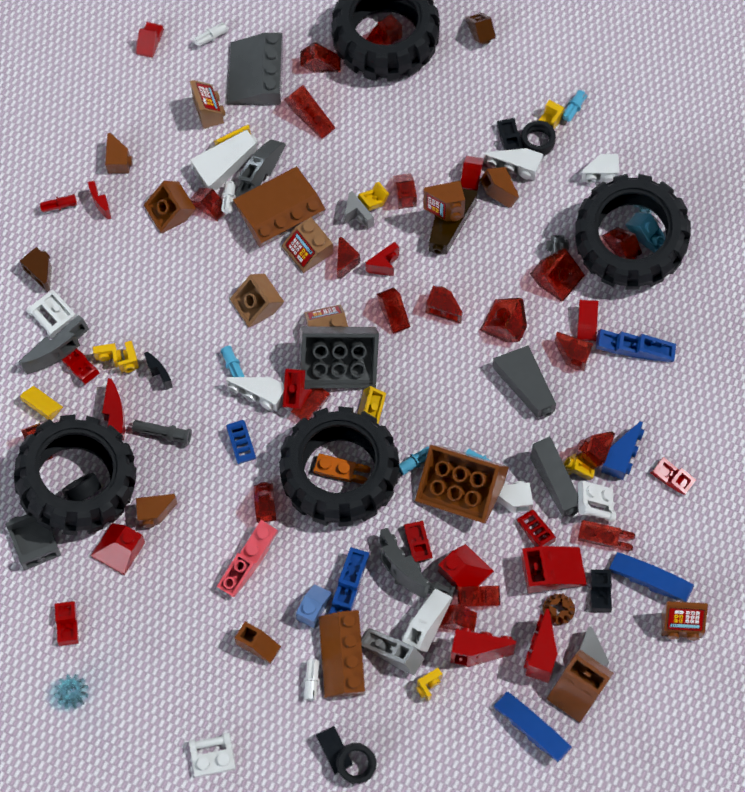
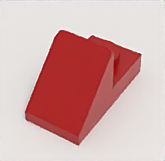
[136,22,164,58]
[365,242,399,276]
[283,368,312,409]

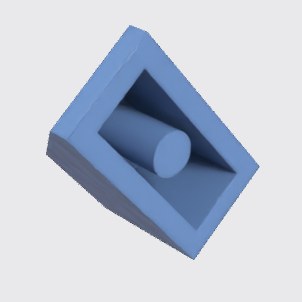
[296,584,332,628]

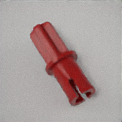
[39,194,77,212]

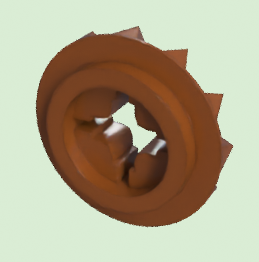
[543,593,575,625]

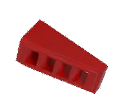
[517,509,556,547]

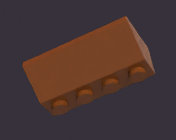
[319,610,365,698]

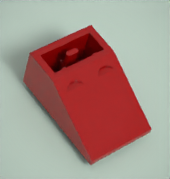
[521,546,587,594]
[523,608,558,683]
[450,628,516,667]

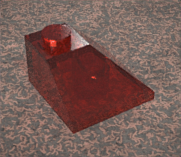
[530,248,585,301]
[480,298,527,342]

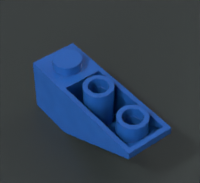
[601,421,644,480]

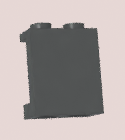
[5,514,62,571]

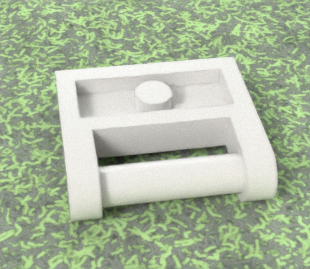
[27,289,77,338]
[578,481,616,523]
[189,732,236,778]

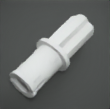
[194,22,228,46]
[221,181,236,214]
[303,659,320,701]

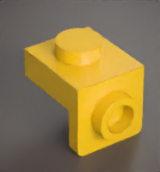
[358,182,389,211]

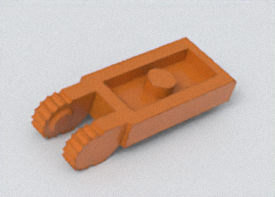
[314,453,371,484]

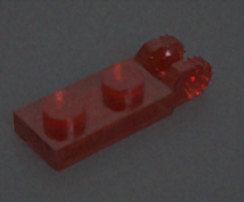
[578,520,635,551]

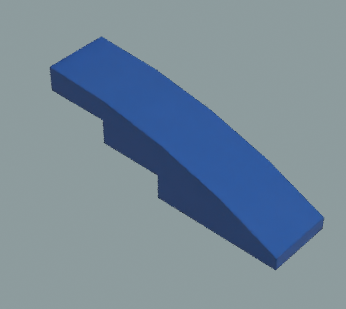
[596,329,676,362]
[329,547,369,614]
[609,552,694,602]
[494,691,572,762]

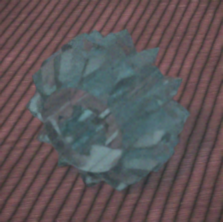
[54,674,89,709]

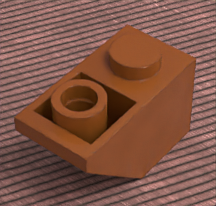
[480,167,519,208]
[235,621,281,664]

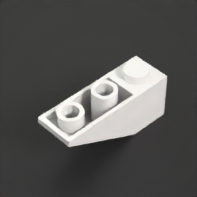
[484,148,543,181]
[226,377,284,412]
[402,589,453,652]

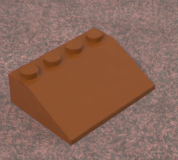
[233,166,326,248]
[415,445,509,523]

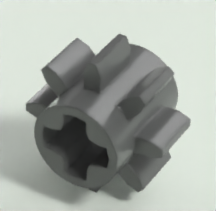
[546,235,569,256]

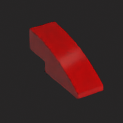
[102,378,126,440]

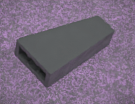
[492,345,556,418]
[530,436,579,517]

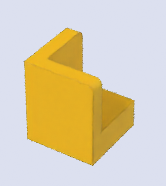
[538,99,565,130]

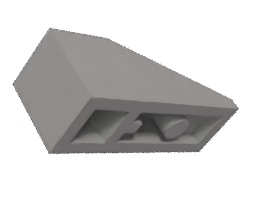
[361,628,425,675]

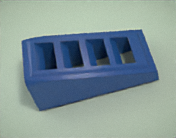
[226,420,256,464]

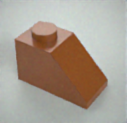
[105,133,133,174]
[136,494,177,528]

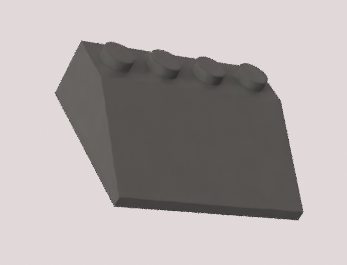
[227,33,283,105]
[299,326,379,388]

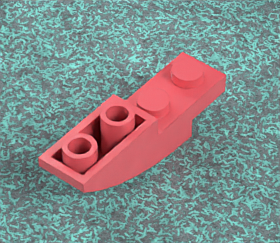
[217,520,278,597]

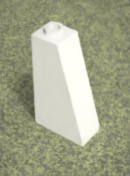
[190,130,258,195]

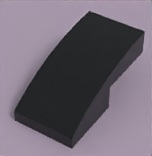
[496,118,523,150]
[144,352,173,390]
[590,569,612,612]
[316,726,353,775]

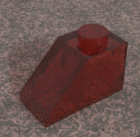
[366,14,402,45]
[300,42,341,72]
[393,173,417,209]
[602,227,642,259]
[425,286,463,324]
[376,287,410,334]
[554,332,593,371]
[575,431,615,469]

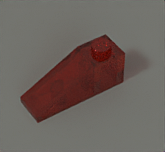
[284,85,336,139]

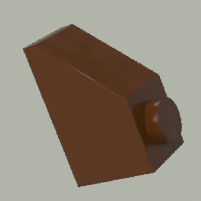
[465,12,496,44]
[20,247,52,292]

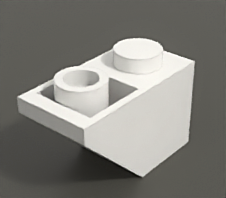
[581,154,620,183]
[497,481,533,513]

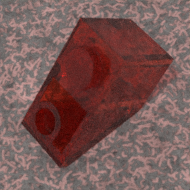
[254,482,276,523]

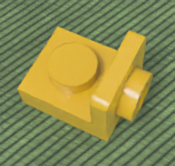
[118,340,140,373]
[93,343,122,368]
[564,452,596,480]
[416,668,443,701]

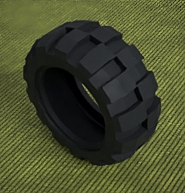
[331,0,440,82]
[575,174,691,290]
[279,406,399,527]
[14,414,137,536]

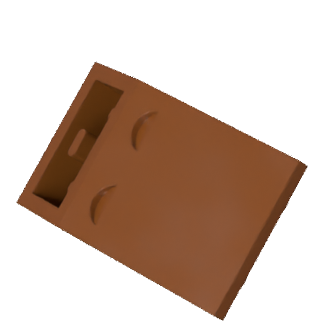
[546,649,614,723]

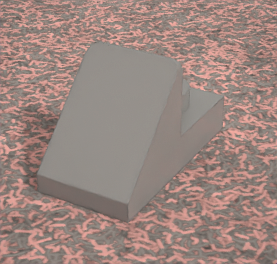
[345,191,374,229]

